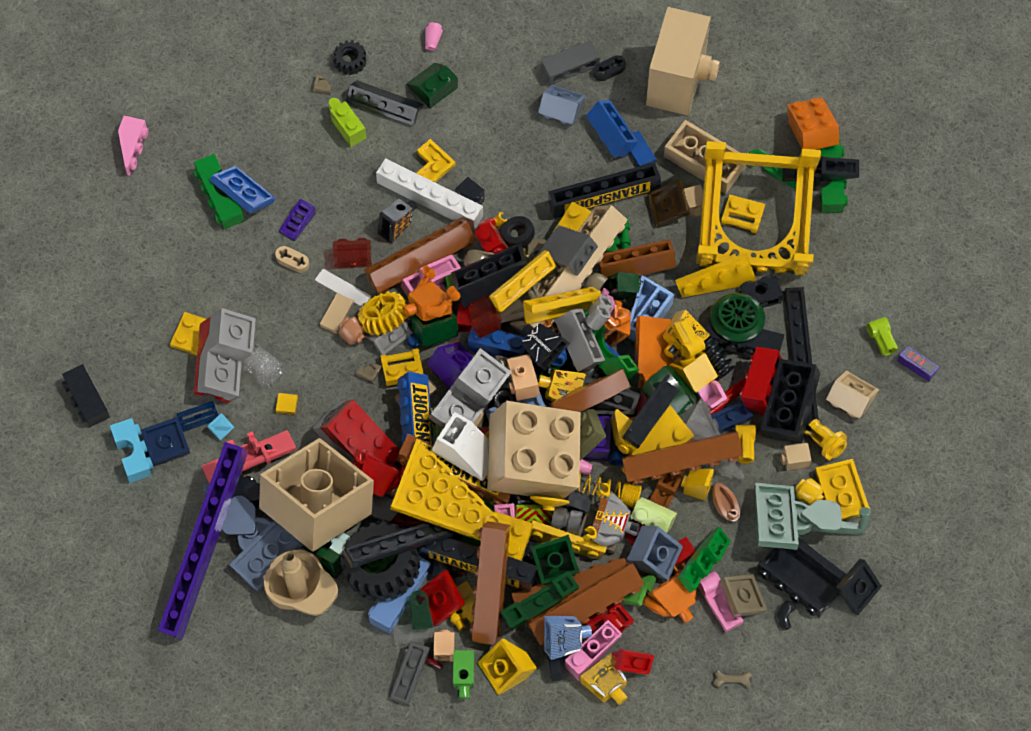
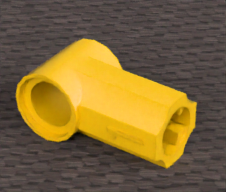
[671,317,705,359]
[735,425,756,464]

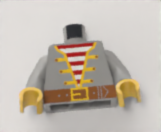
[583,483,640,547]

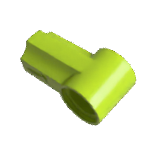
[866,317,898,356]

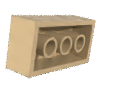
[664,120,746,194]

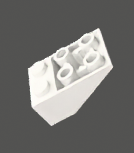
[432,412,489,481]

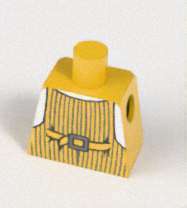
[580,653,628,705]

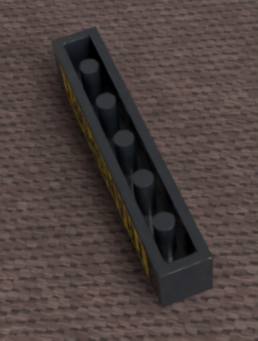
[548,162,661,218]
[417,537,537,592]

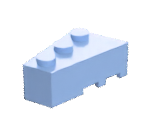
[627,275,674,343]

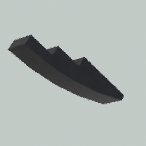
[782,157,859,182]

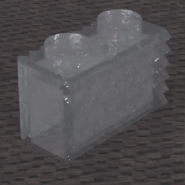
[241,343,285,388]

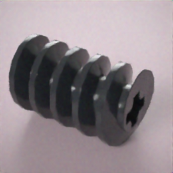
[703,336,737,378]

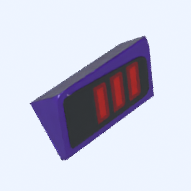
[897,346,940,382]

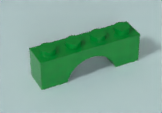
[816,139,848,213]
[193,154,244,229]
[584,311,639,381]

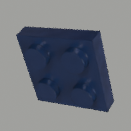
[141,417,190,466]

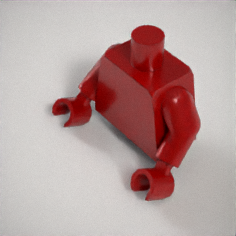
[352,449,406,497]

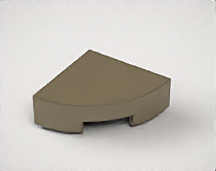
[313,74,331,95]
[356,364,382,384]

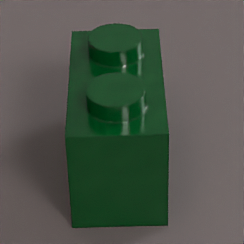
[602,272,641,300]

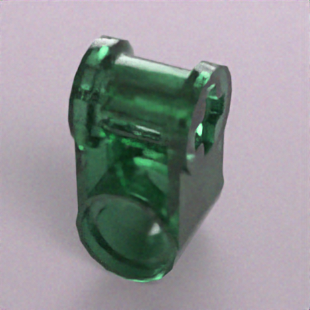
[410,590,433,630]

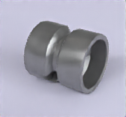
[551,507,583,536]

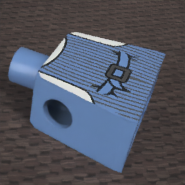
[544,616,592,660]

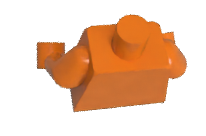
[403,265,460,321]
[603,300,631,348]
[642,563,696,623]

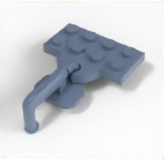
[203,483,305,593]

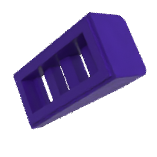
[279,199,316,241]

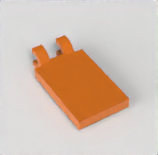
[635,316,672,388]

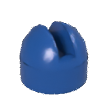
[609,450,625,466]

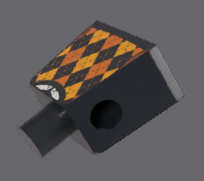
[377,199,417,244]

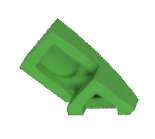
[622,575,656,606]

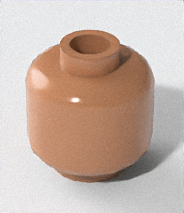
[338,317,366,345]

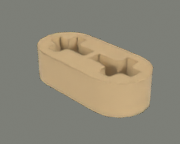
[275,246,309,273]

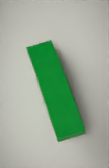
[678,526,731,593]

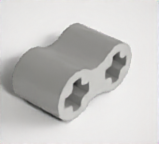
[585,295,613,331]

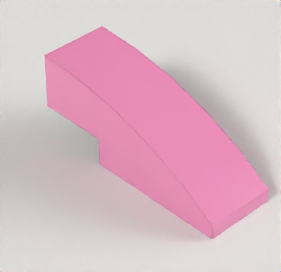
[401,254,461,297]

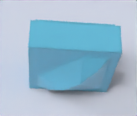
[206,413,234,441]

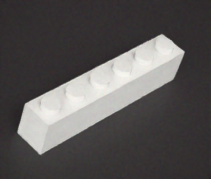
[376,158,483,230]

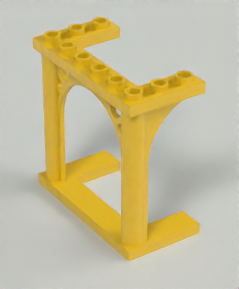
[696,141,821,275]

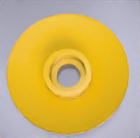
[530,496,570,511]

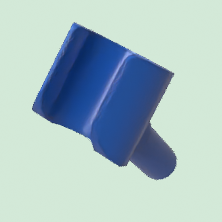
[407,334,420,349]

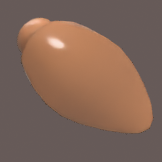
[712,483,740,522]

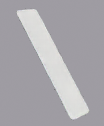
[315,269,371,307]

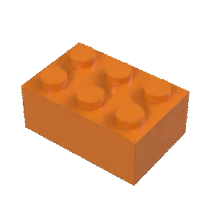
[787,97,839,149]

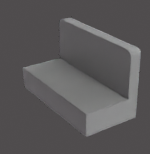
[366,320,413,355]

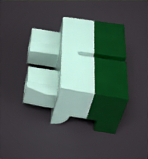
[317,532,351,579]

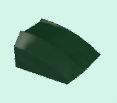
[642,365,696,416]

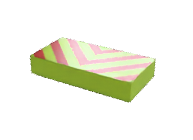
[515,505,554,525]

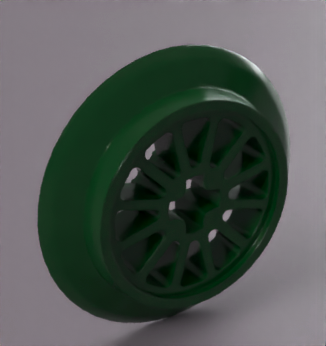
[710,293,766,342]

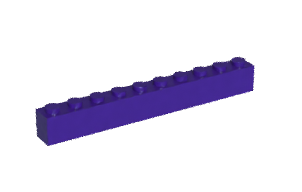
[158,442,248,640]

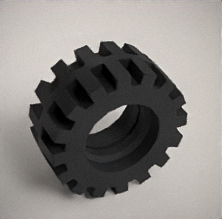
[333,40,366,75]

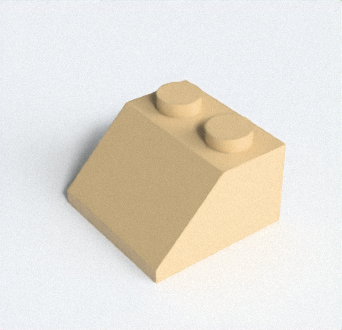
[826,371,880,419]

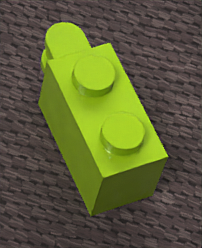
[329,98,366,147]

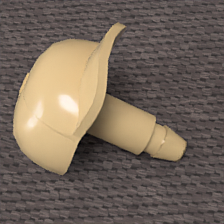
[263,550,338,616]

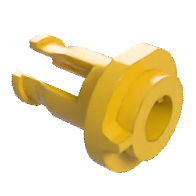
[805,419,847,461]

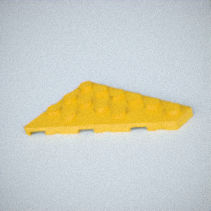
[391,439,511,540]

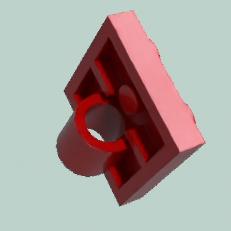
[584,603,634,634]

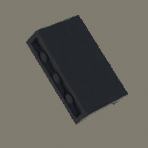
[757,537,846,618]

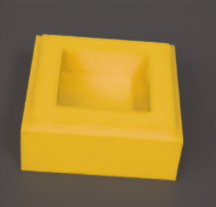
[276,393,298,415]

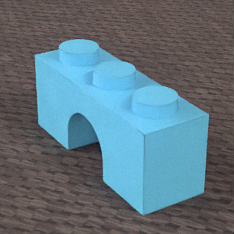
[110,418,154,483]

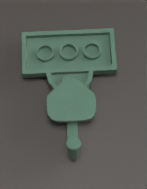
[754,483,871,550]

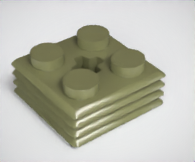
[580,408,606,460]

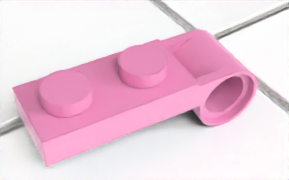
[698,571,743,632]

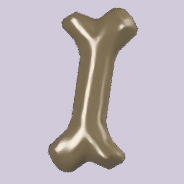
[713,670,752,688]

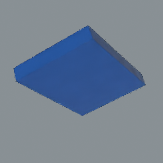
[210,166,275,213]

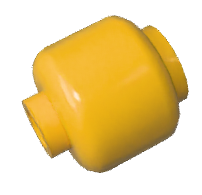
[794,478,824,506]

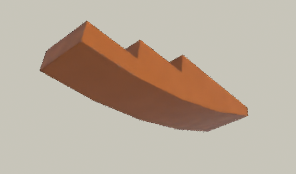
[550,369,630,412]
[649,439,693,509]

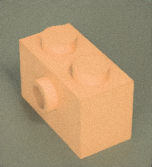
[506,354,540,401]

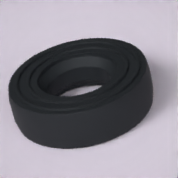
[501,216,535,247]

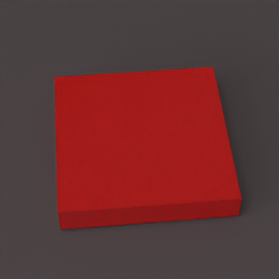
[417,570,465,626]

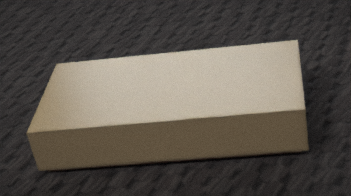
[320,293,354,334]

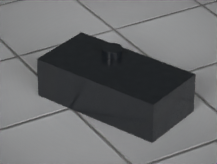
[451,243,529,309]
[761,359,821,444]

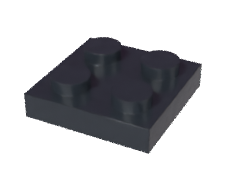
[836,559,882,615]

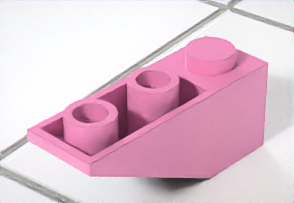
[118,116,149,176]
[565,620,622,681]

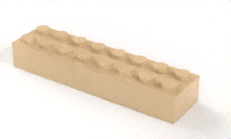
[509,205,627,337]

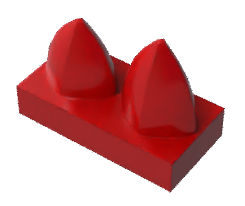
[611,648,654,675]

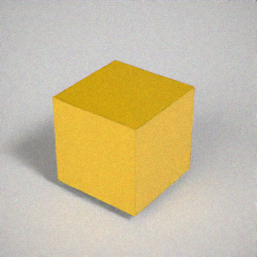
[670,352,718,393]

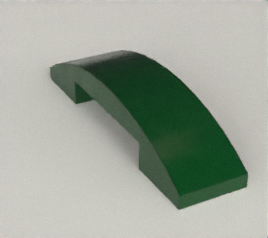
[500,571,579,629]

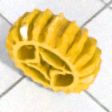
[358,291,408,336]

